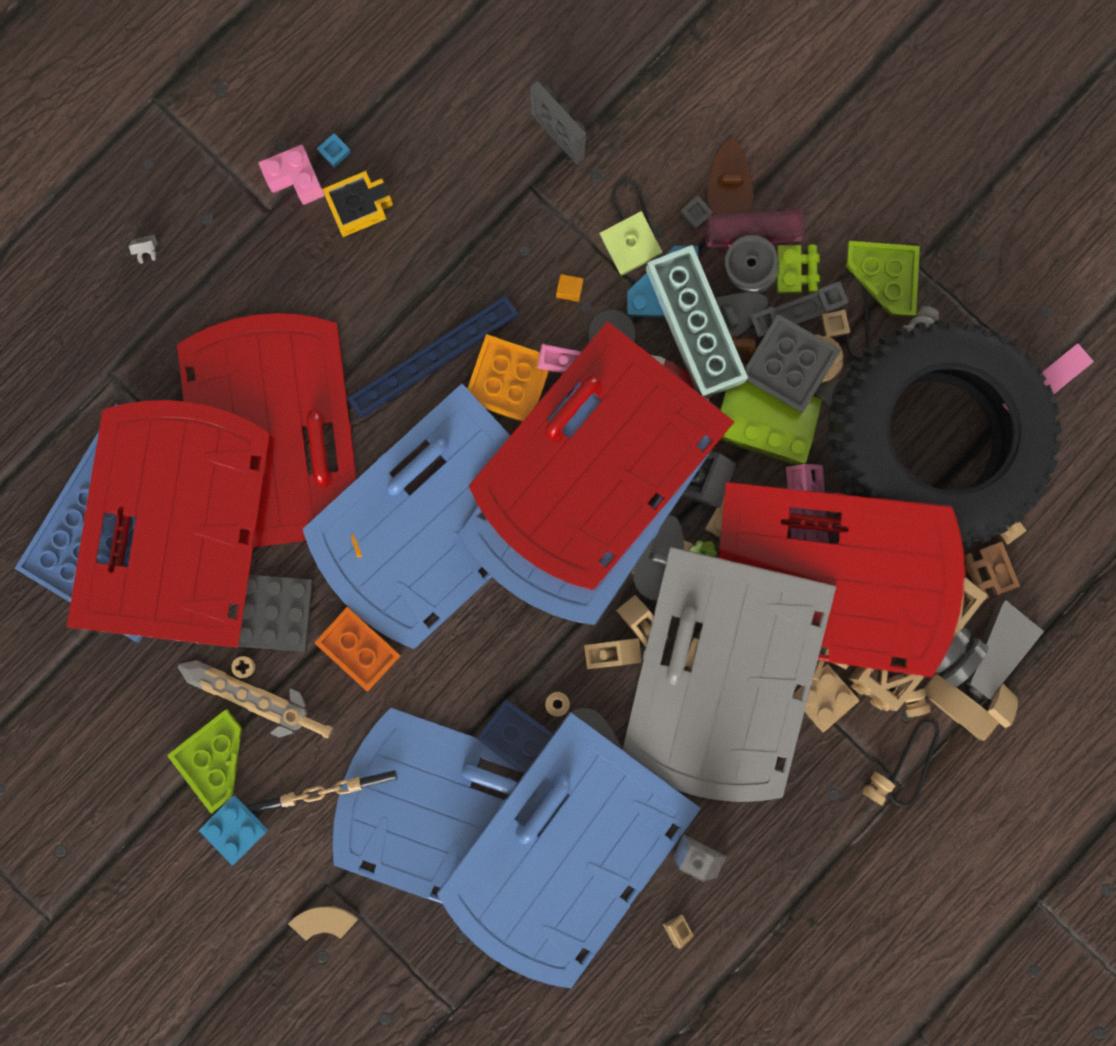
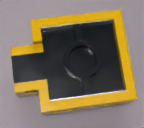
[322,171,393,237]

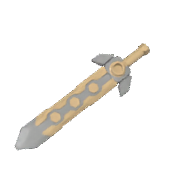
[178,660,333,739]

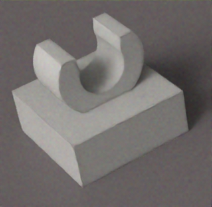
[128,235,158,264]

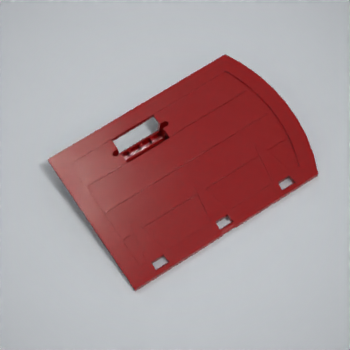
[177,313,357,548]
[469,321,735,591]
[67,400,270,648]
[719,482,965,677]

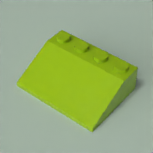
[719,380,822,465]

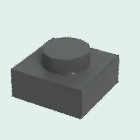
[680,196,714,230]

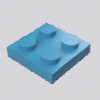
[199,795,268,866]

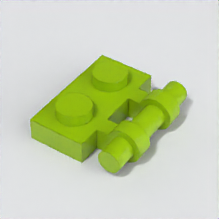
[776,245,820,294]

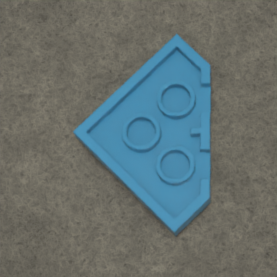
[627,246,698,317]

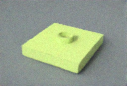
[600,211,663,276]

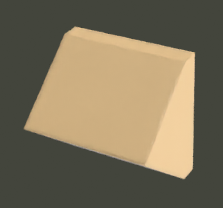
[663,914,694,948]

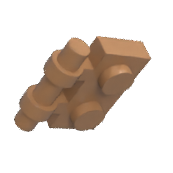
[964,542,1020,599]

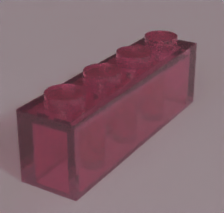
[705,210,805,247]

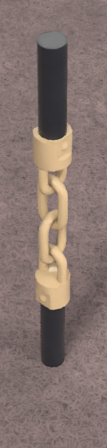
[246,770,398,814]

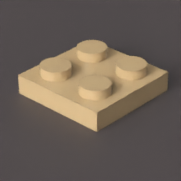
[793,664,860,732]

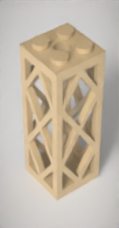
[848,578,988,711]

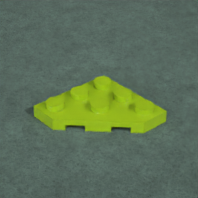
[846,241,920,318]
[167,709,242,813]

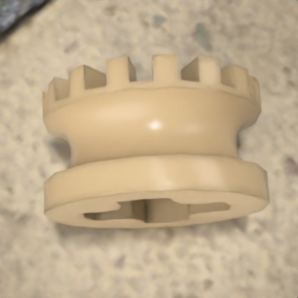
[232,656,256,678]

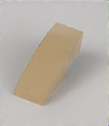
[924,673,999,741]

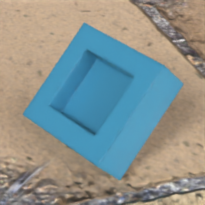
[317,133,351,168]

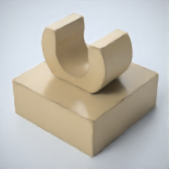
[996,522,1027,545]

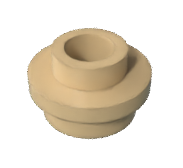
[546,692,570,716]

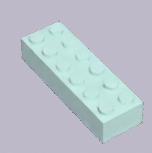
[646,245,748,399]

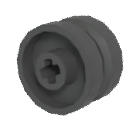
[725,235,780,293]
[935,626,988,687]

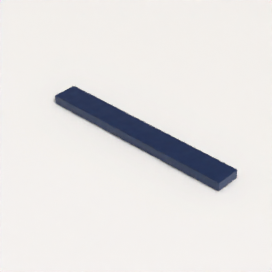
[347,295,519,419]

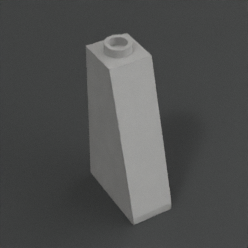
[964,600,1044,699]
[672,834,727,881]

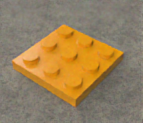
[467,334,549,422]

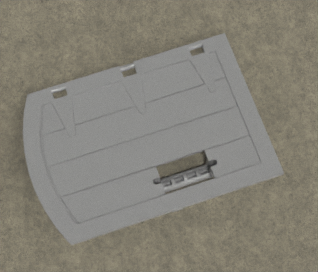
[622,547,836,802]

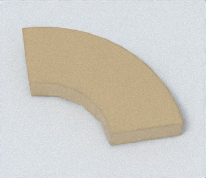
[288,906,359,940]

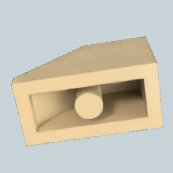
[616,595,669,648]
[584,638,642,669]

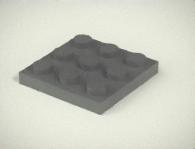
[530,81,586,165]
[745,314,841,413]
[235,575,313,652]

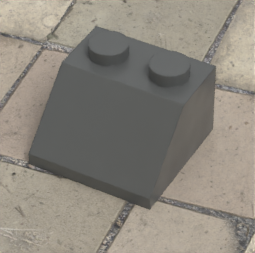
[682,452,736,508]

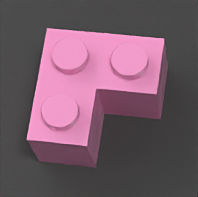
[258,145,325,205]

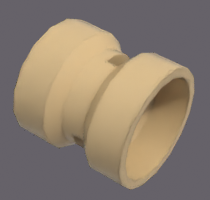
[905,688,931,717]
[861,772,895,806]

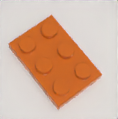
[314,607,401,692]

